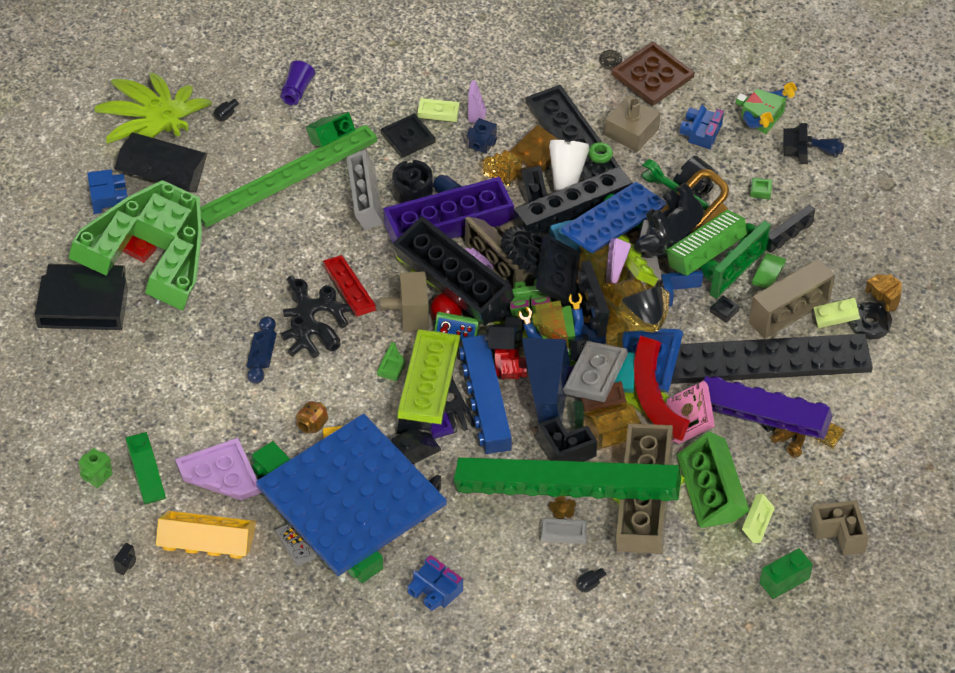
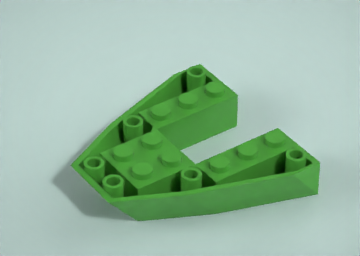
[69,180,202,311]

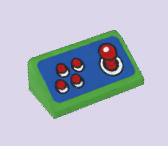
[435,312,479,342]

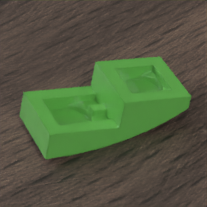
[752,253,787,289]

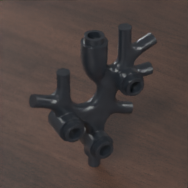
[280,275,353,358]

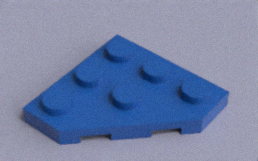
[620,327,683,393]

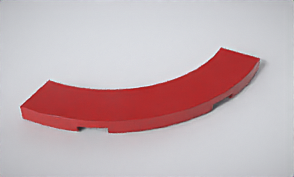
[634,335,690,441]

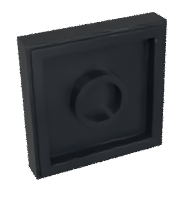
[381,113,436,158]

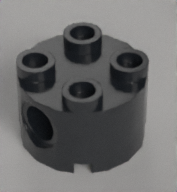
[673,156,719,198]
[392,160,433,203]

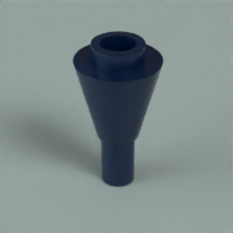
[812,138,844,158]

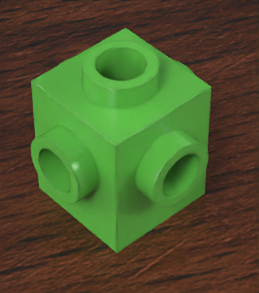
[78,448,113,489]

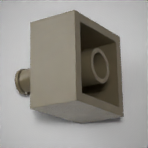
[604,95,661,152]
[380,271,429,333]

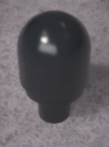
[214,99,239,121]
[576,567,607,592]

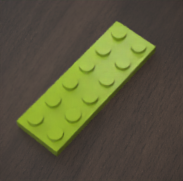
[397,329,460,424]

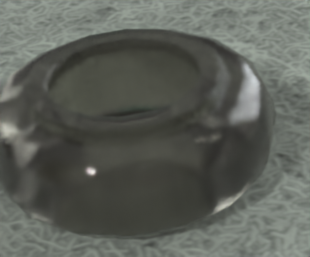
[599,50,623,70]

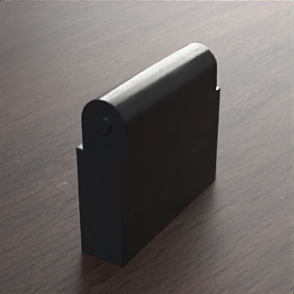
[35,264,128,330]

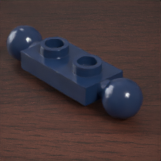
[247,316,277,384]

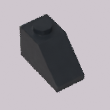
[515,165,547,204]
[391,429,441,464]

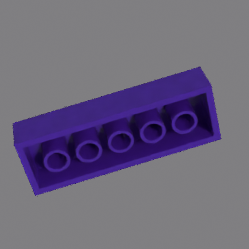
[383,176,514,243]

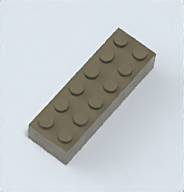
[616,423,674,554]

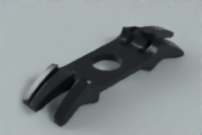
[445,375,475,433]

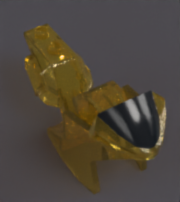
[579,244,670,348]

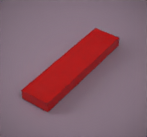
[323,255,376,317]

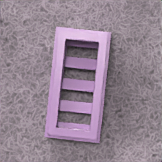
[468,80,486,123]
[606,238,631,284]

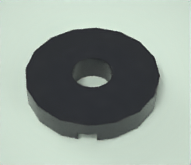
[849,302,892,340]

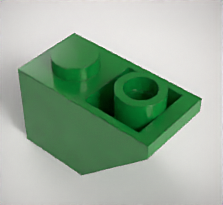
[305,112,356,147]

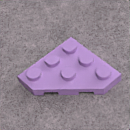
[175,438,262,500]

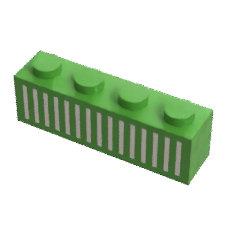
[667,209,747,276]

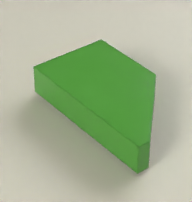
[377,342,405,381]

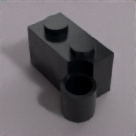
[485,315,525,349]

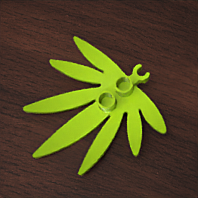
[94,73,212,144]

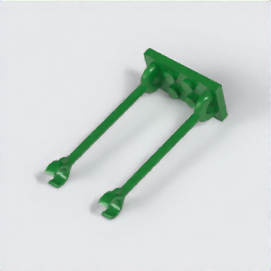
[604,159,771,299]

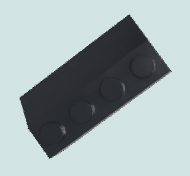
[114,132,207,192]

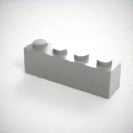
[347,150,384,230]

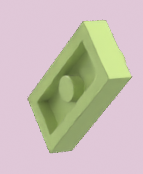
[418,98,460,122]
[814,298,860,328]
[742,494,775,543]

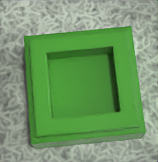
[750,177,773,199]

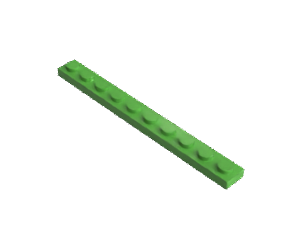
[200,125,377,228]

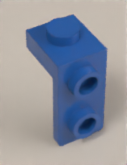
[660,271,703,307]

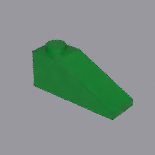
[125,432,166,505]

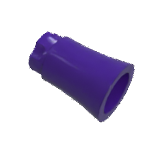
[280,61,316,105]

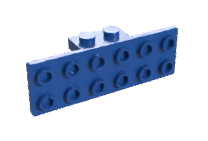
[561,182,667,253]

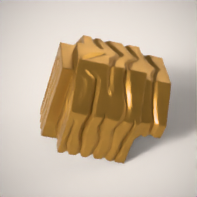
[865,274,902,312]

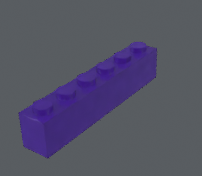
[704,376,833,440]

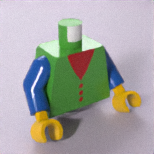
[736,82,797,135]
[517,293,584,356]

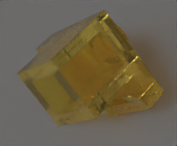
[483,150,522,186]

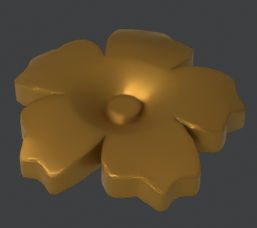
[549,496,576,519]

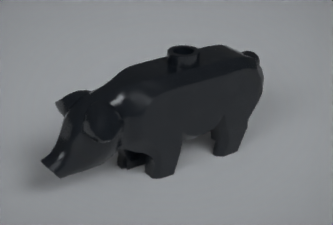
[634,183,704,258]

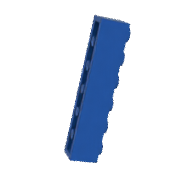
[458,335,512,454]

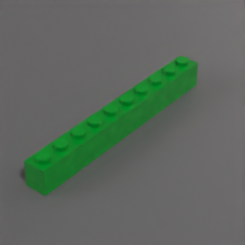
[454,457,682,501]

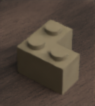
[810,500,869,555]

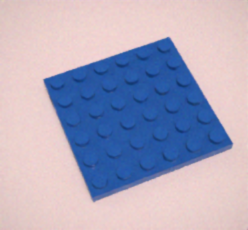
[256,413,447,576]

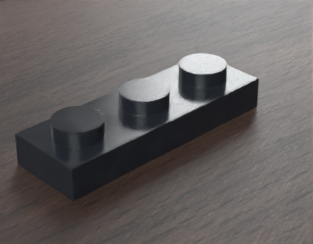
[767,204,815,253]

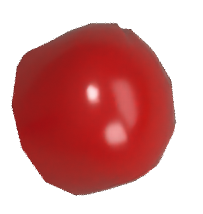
[429,293,463,321]

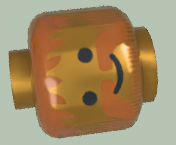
[296,401,329,434]

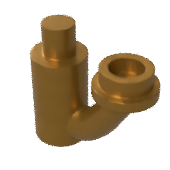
[770,428,806,458]

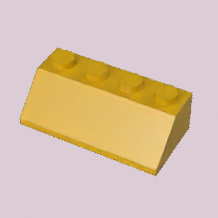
[156,510,256,559]

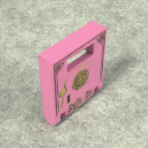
[666,381,715,444]

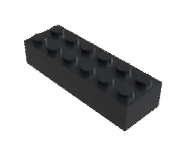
[393,216,515,326]

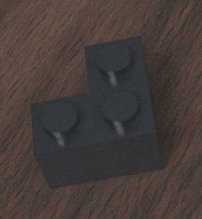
[537,416,598,462]

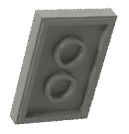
[563,341,628,402]

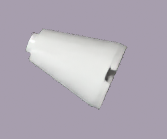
[549,140,590,191]

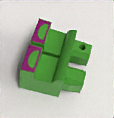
[510,279,553,320]

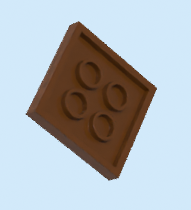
[611,41,695,106]

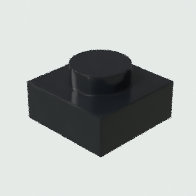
[113,543,136,576]

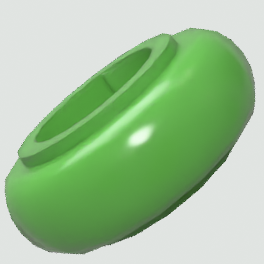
[588,142,613,164]

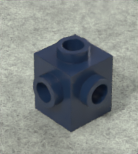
[467,118,497,154]

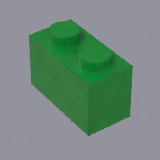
[759,548,813,599]

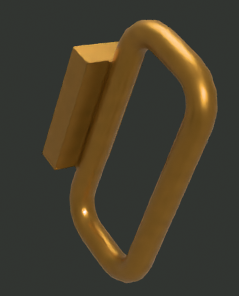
[661,169,729,234]

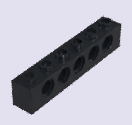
[513,166,633,234]

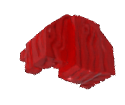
[495,348,527,380]

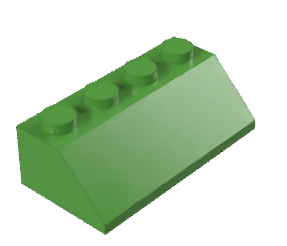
[676,431,749,528]

